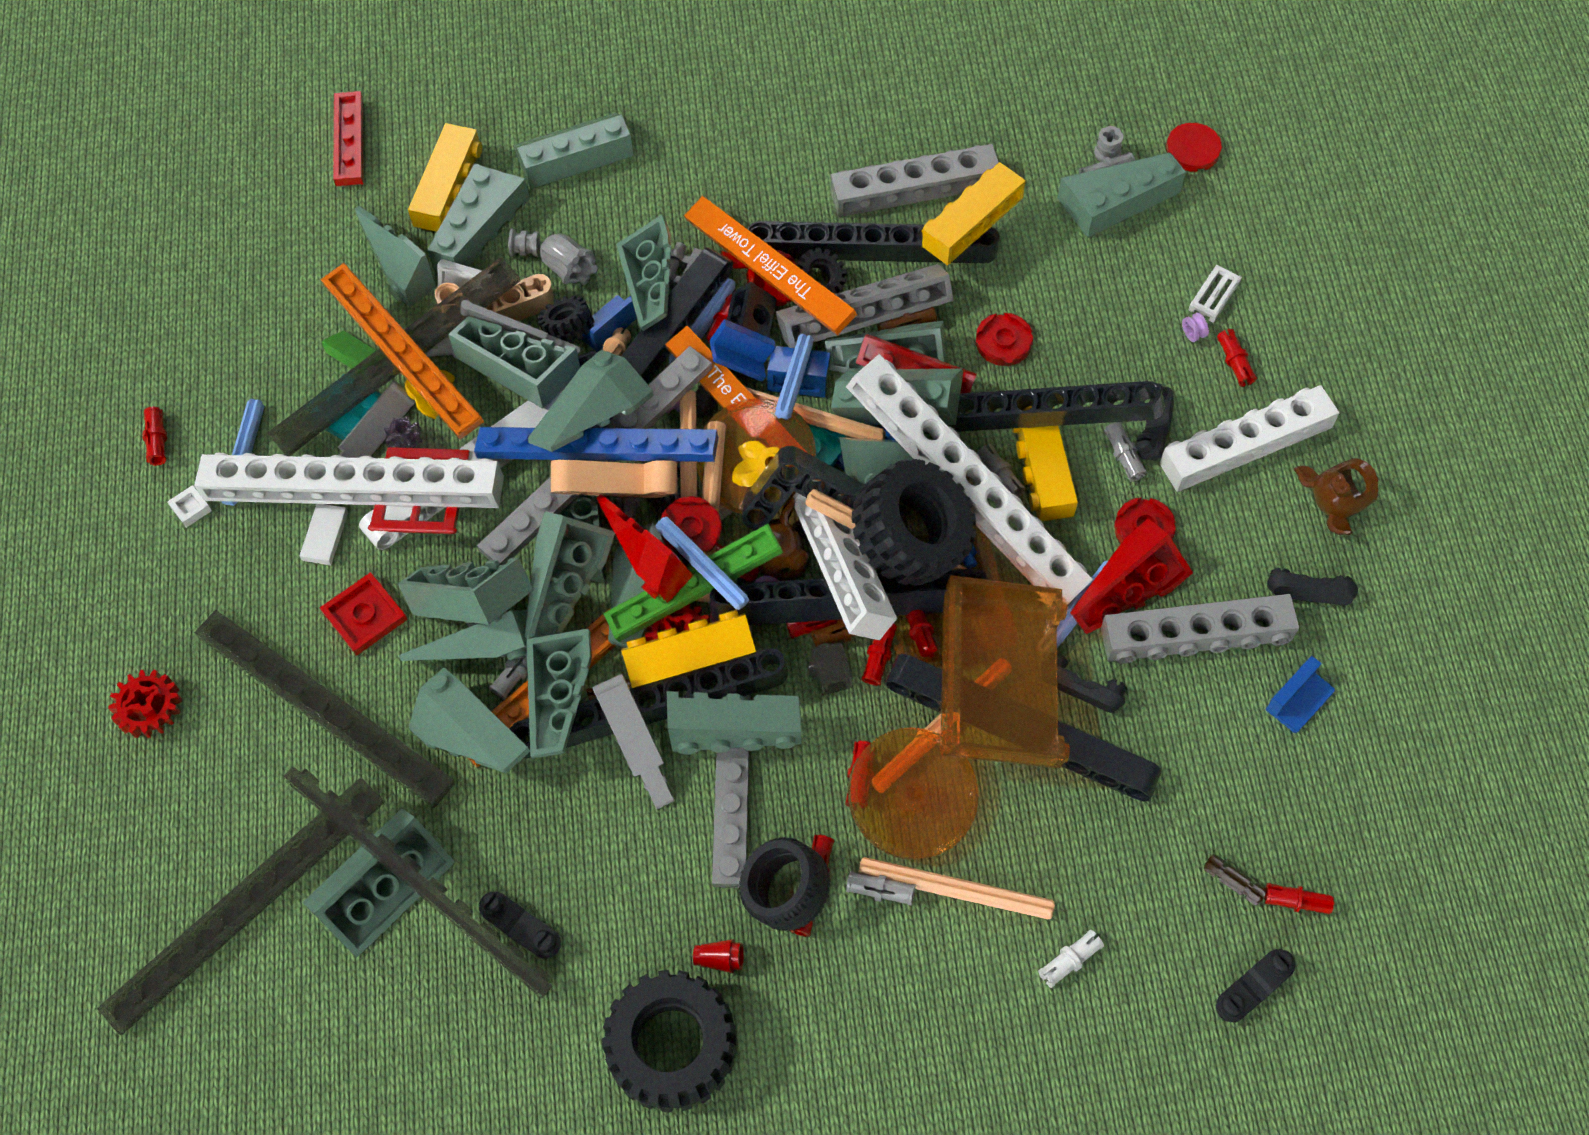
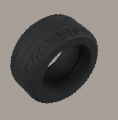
[739,837,831,931]

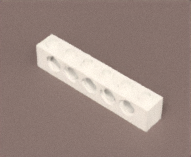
[1160,385,1339,492]
[792,480,897,640]

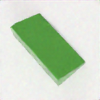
[322,330,388,380]

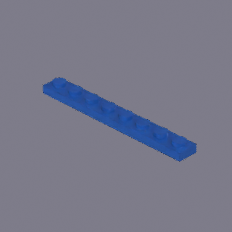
[474,427,719,462]

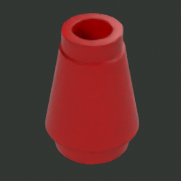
[693,939,744,973]

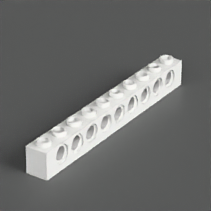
[846,354,1093,611]
[194,453,504,508]

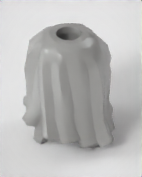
[540,233,598,285]

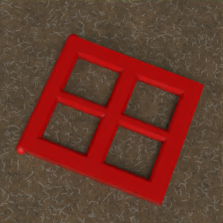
[368,447,470,534]

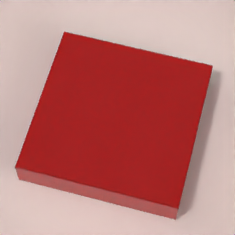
[320,572,408,656]

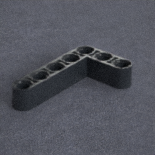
[742,446,908,530]

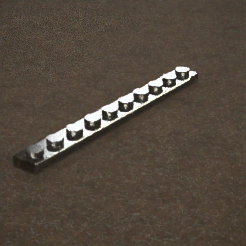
[267,257,521,456]
[194,609,455,808]
[284,766,552,999]
[97,777,384,1035]

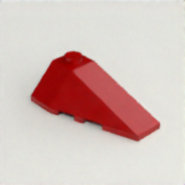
[596,494,693,603]
[1070,518,1193,634]

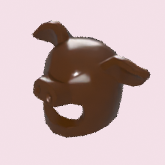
[1294,458,1378,535]
[747,498,809,581]

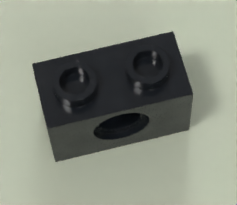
[727,282,777,338]

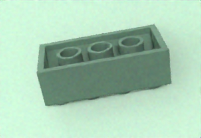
[513,113,634,189]
[831,369,963,425]
[302,808,455,958]

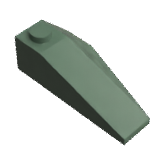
[528,350,654,452]
[399,610,528,661]

